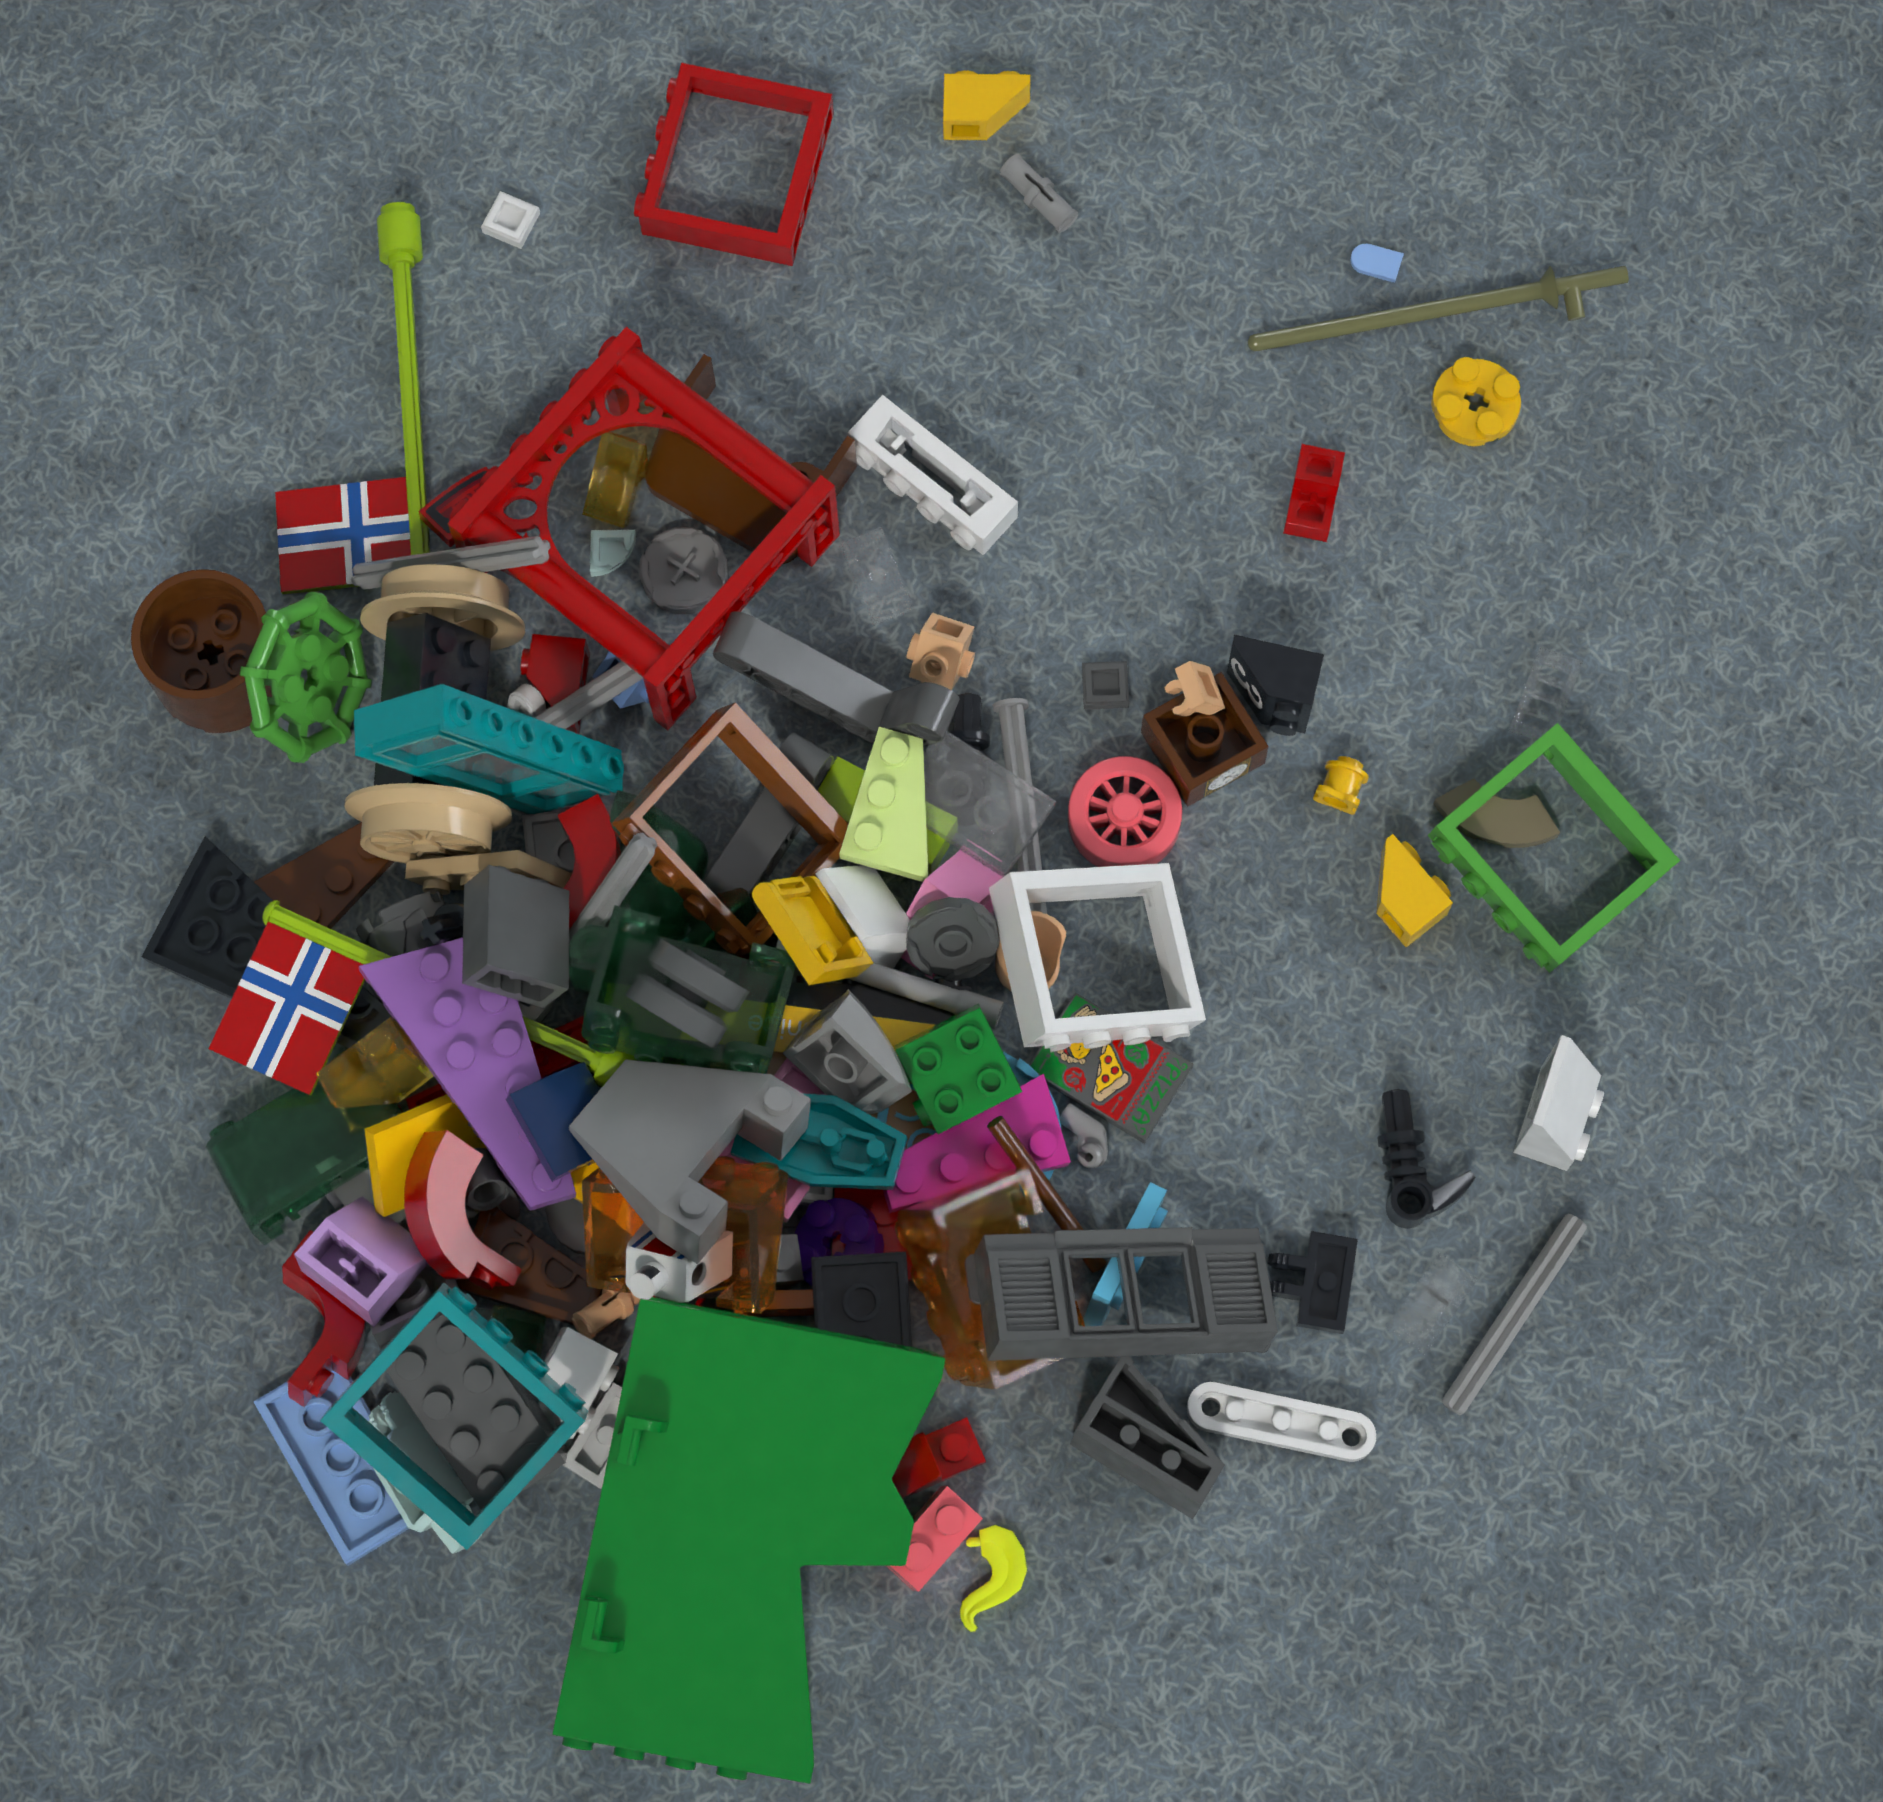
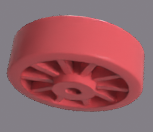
[1068,756,1182,867]

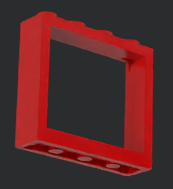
[634,63,834,266]

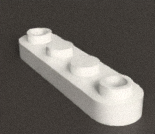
[1187,1382,1376,1462]

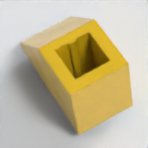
[943,70,1031,140]
[1376,834,1453,947]

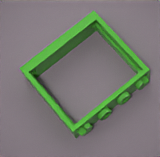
[1428,723,1680,973]

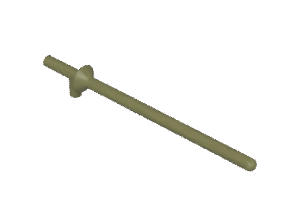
[1248,266,1629,351]

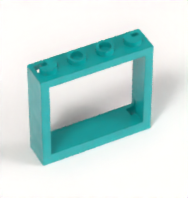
[320,1282,588,1550]

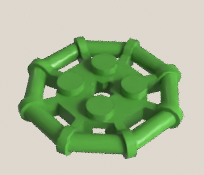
[240,592,372,763]

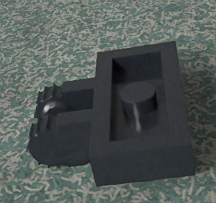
[1267,1231,1358,1334]

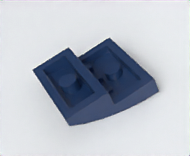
[506,1062,600,1182]

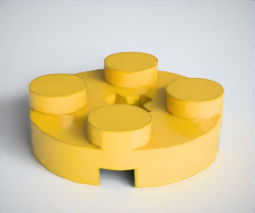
[1431,357,1521,446]

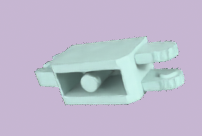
[368,1391,482,1554]

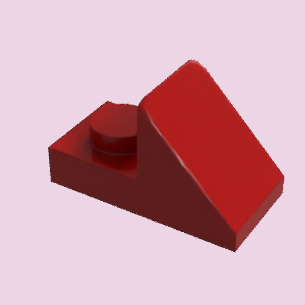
[892,1417,986,1499]

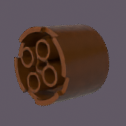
[131,569,272,733]

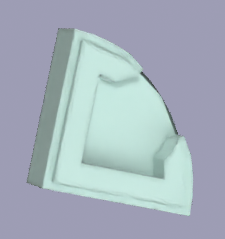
[590,530,636,577]

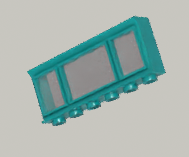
[354,684,624,814]

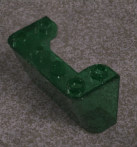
[581,905,796,1074]

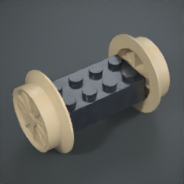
[344,564,525,864]

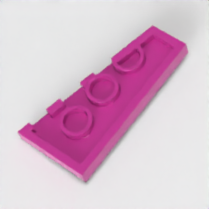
[883,1074,1071,1213]

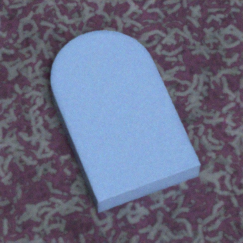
[1350,244,1404,283]

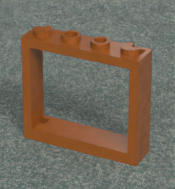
[612,702,848,956]

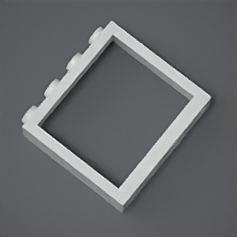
[989,863,1206,1052]

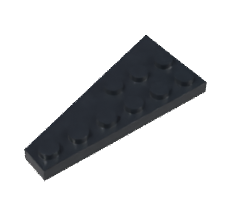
[141,836,401,1065]

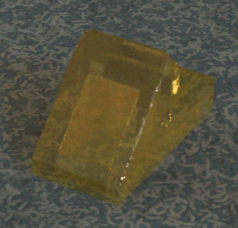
[582,431,648,528]

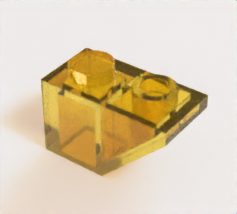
[316,1017,434,1108]

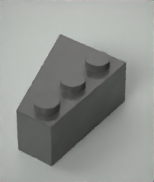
[1070,1356,1225,1519]

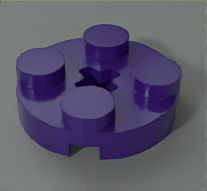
[794,1198,884,1286]

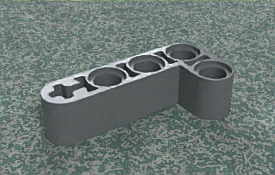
[704,732,834,916]

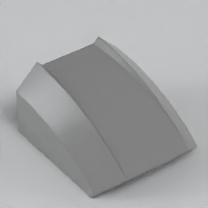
[783,989,912,1114]

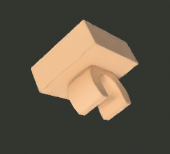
[1164,661,1225,716]

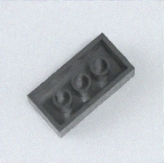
[379,1311,568,1510]

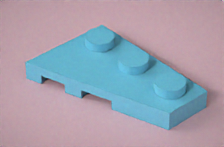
[1081,1182,1168,1326]

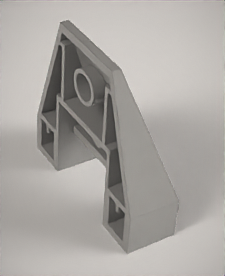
[569,1060,811,1264]

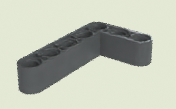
[713,611,960,747]

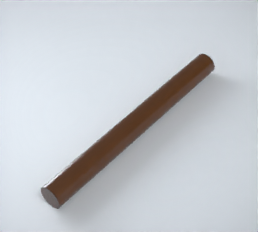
[987,1116,1107,1273]

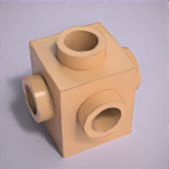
[907,613,975,690]

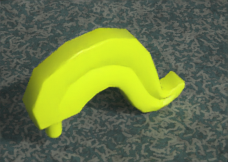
[960,1525,1027,1632]

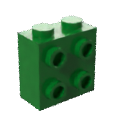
[895,1003,1022,1134]

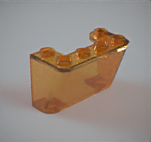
[582,1156,789,1314]
[895,1167,1085,1390]

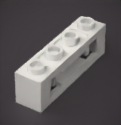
[848,395,1018,555]

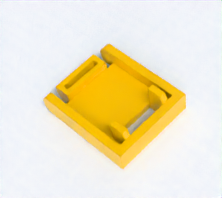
[752,876,874,985]

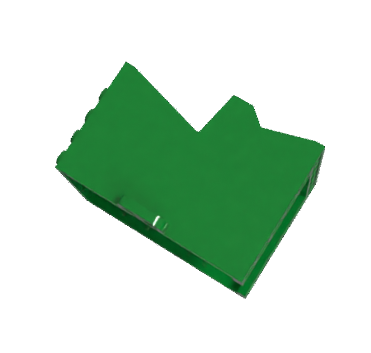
[552,1297,946,1784]

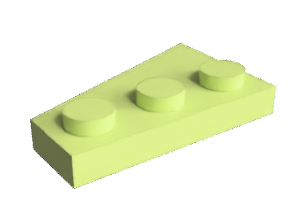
[839,727,928,882]

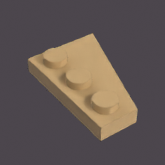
[405,850,572,895]

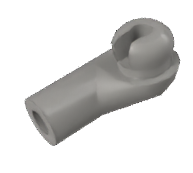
[1060,1103,1109,1168]

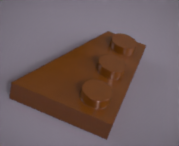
[254,822,394,929]

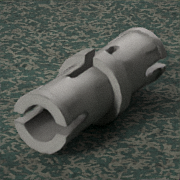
[1000,154,1078,233]

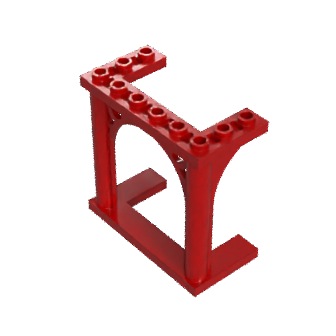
[447,327,840,731]

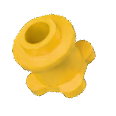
[1313,756,1369,815]

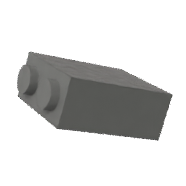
[462,865,569,1008]

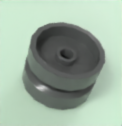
[625,938,750,1049]

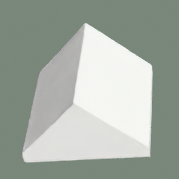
[815,865,910,969]

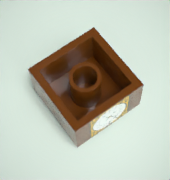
[1141,672,1269,807]

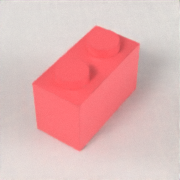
[886,1486,983,1592]

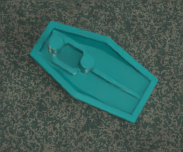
[731,1093,908,1190]

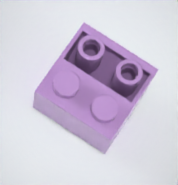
[294,1197,428,1327]

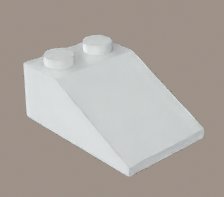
[1513,1035,1604,1171]

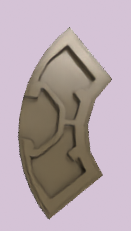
[1433,778,1560,848]

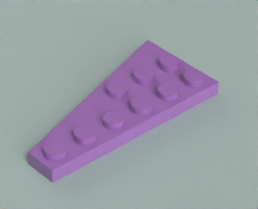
[359,938,576,1210]

